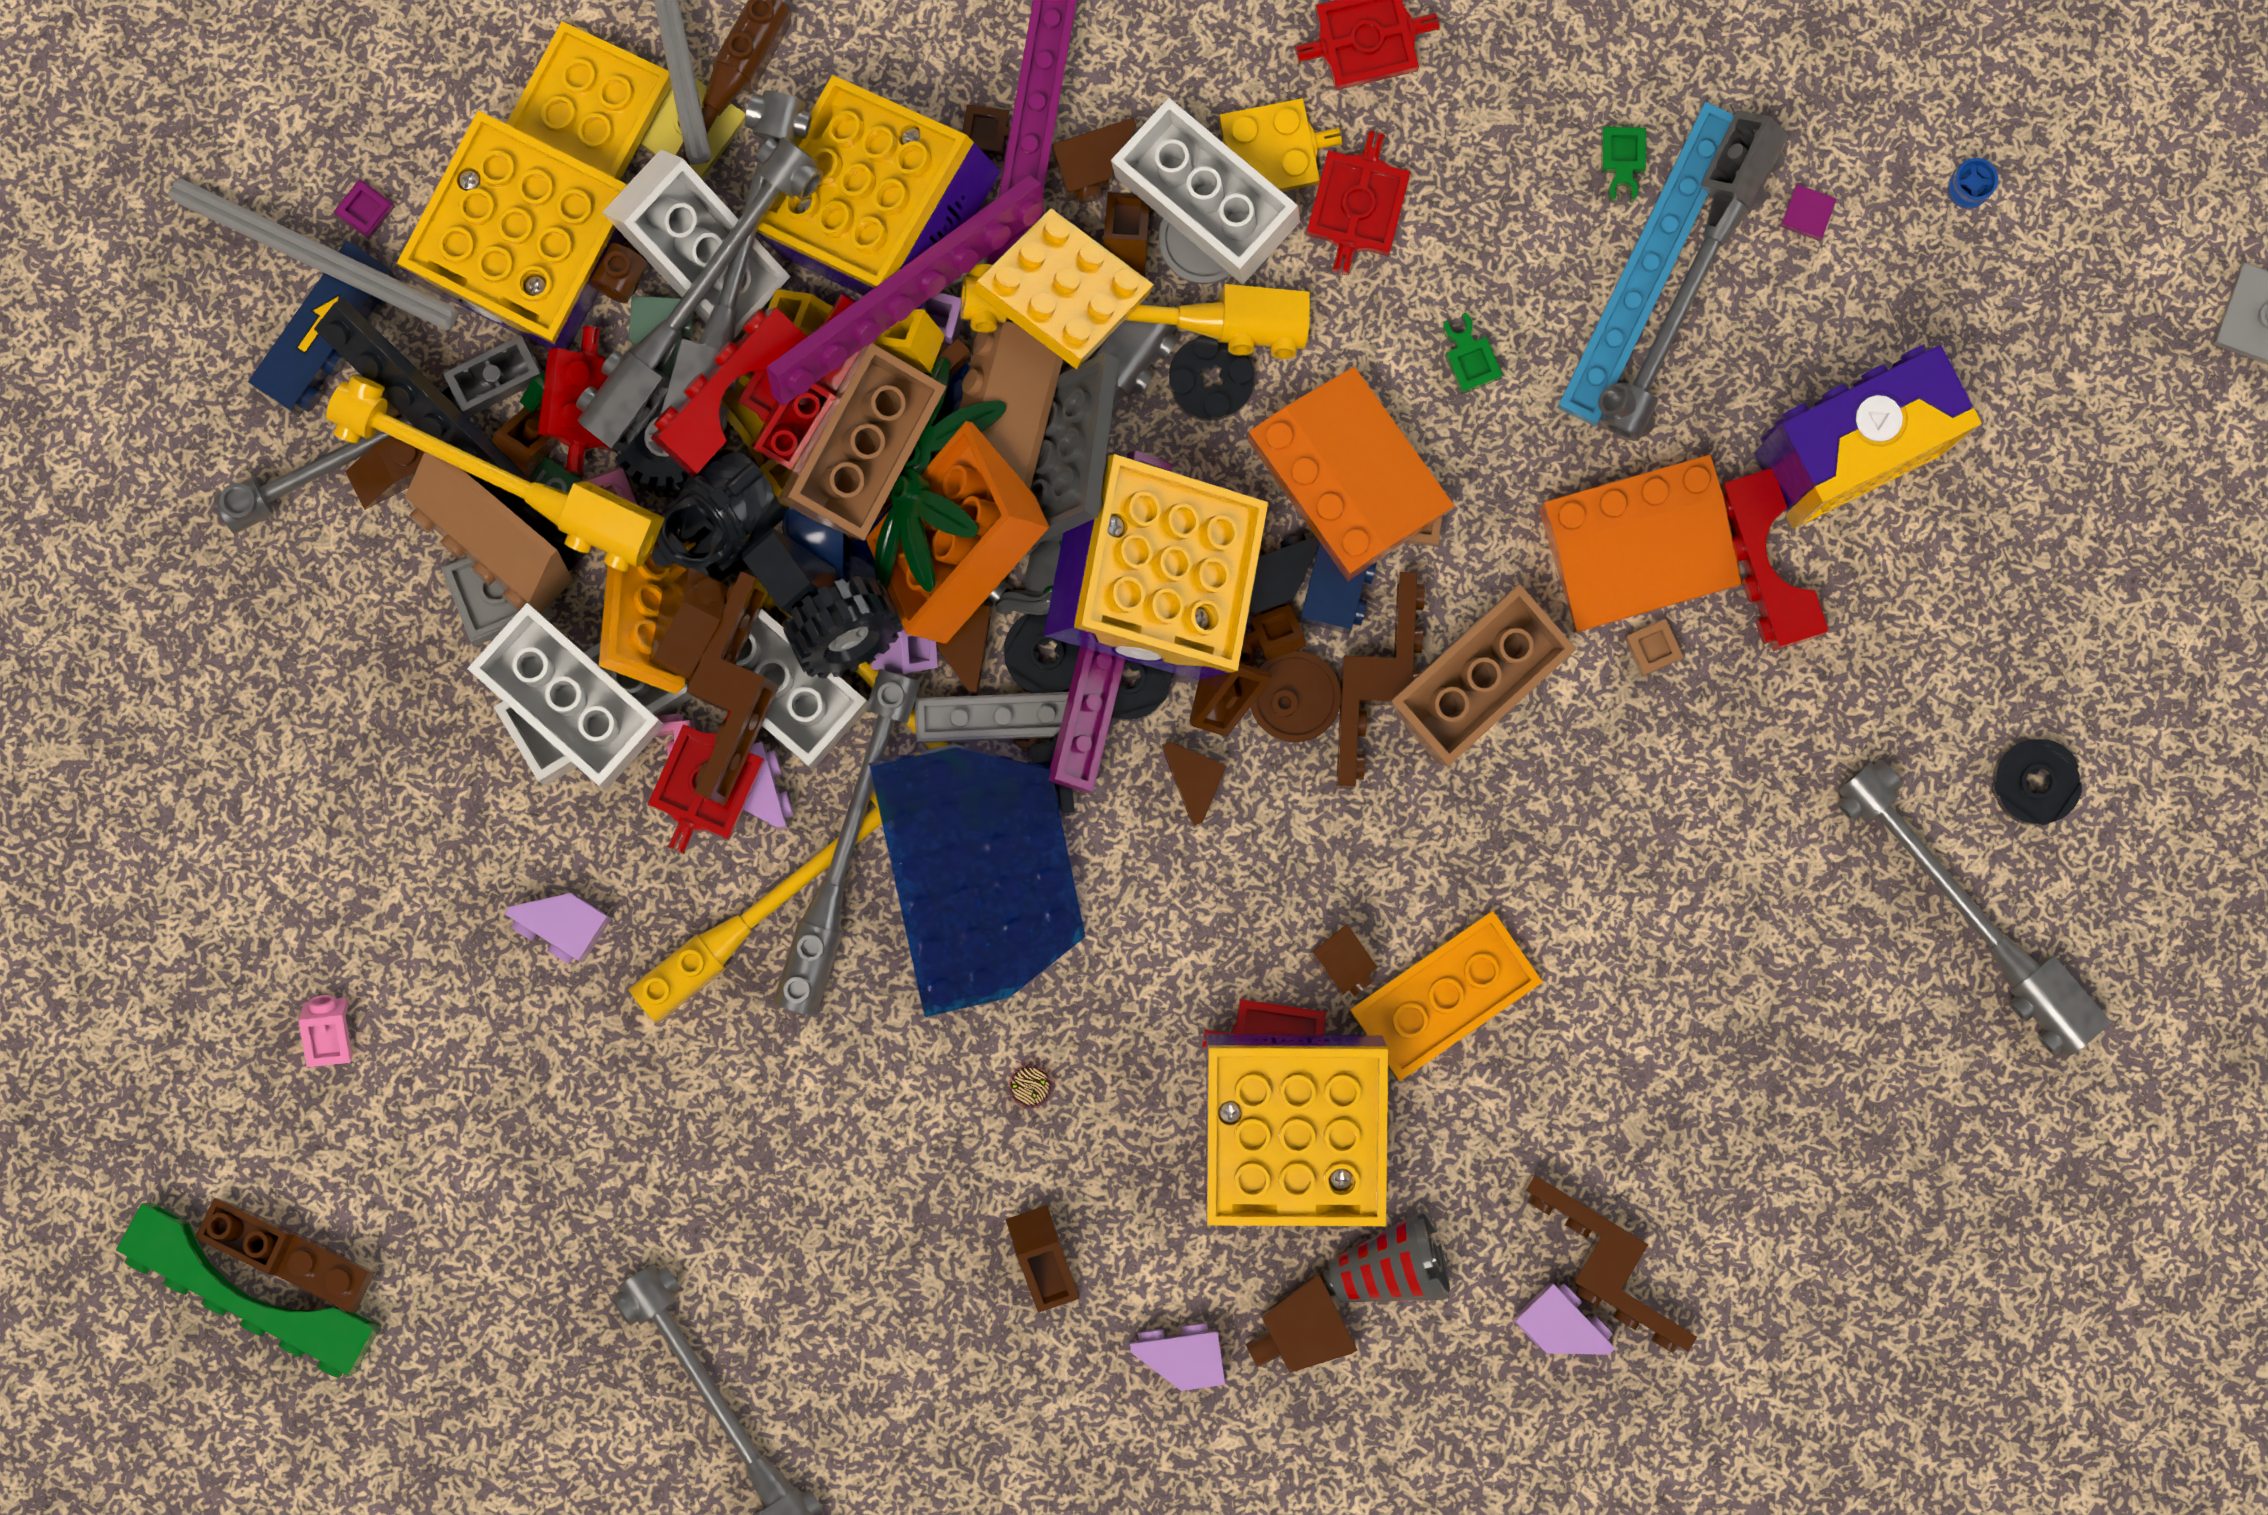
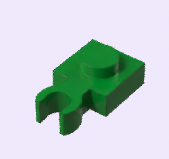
[1601,127,1646,203]
[1442,313,1503,395]

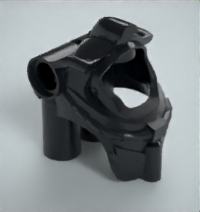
[652,452,787,582]

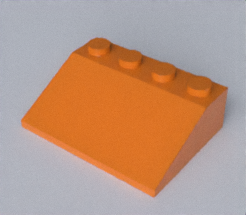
[1248,366,1455,581]
[866,421,1049,644]
[1539,455,1742,633]

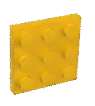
[506,21,671,181]
[973,208,1154,369]

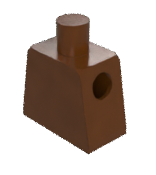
[1245,1273,1358,1373]

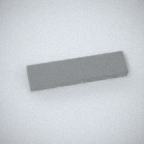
[914,692,1069,743]

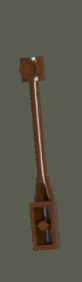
[589,0,791,303]

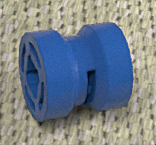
[1947,158,1999,209]

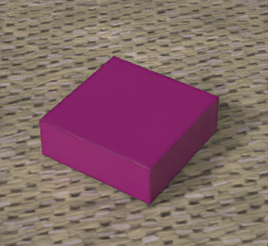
[333,178,395,240]
[1780,184,1837,241]

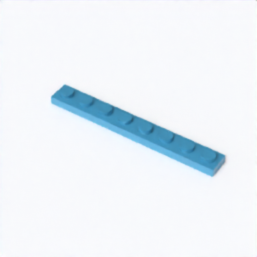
[1557,101,1735,427]

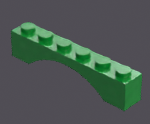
[116,1202,381,1378]

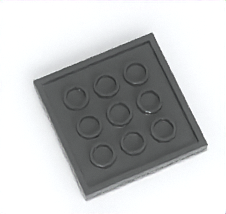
[1030,352,1119,546]

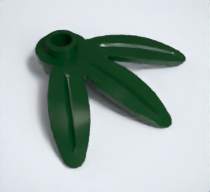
[900,358,1006,474]
[875,469,978,592]

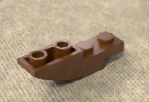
[195,1198,375,1313]

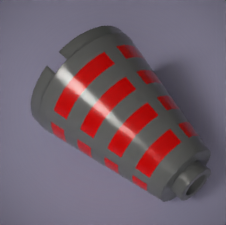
[1324,1212,1450,1302]

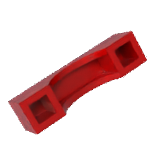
[650,307,807,474]
[1721,468,1829,652]

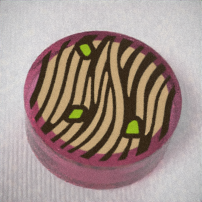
[1009,1064,1053,1108]

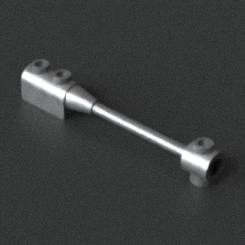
[661,90,812,432]
[1598,110,1788,441]
[576,137,823,452]
[981,300,1178,606]
[214,335,542,534]
[772,669,921,1016]
[1837,760,2112,1057]
[611,1264,824,1515]

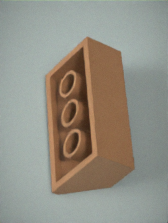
[959,321,1063,489]
[777,343,946,541]
[405,452,573,614]
[1390,584,1576,766]

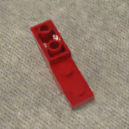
[753,292,862,470]

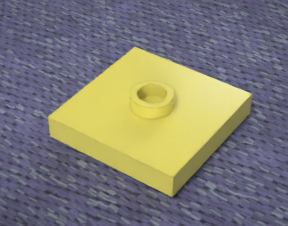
[639,78,746,180]

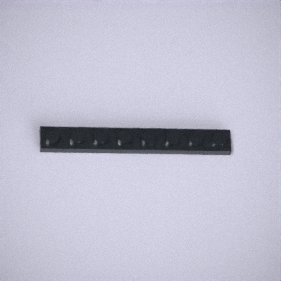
[314,297,593,571]

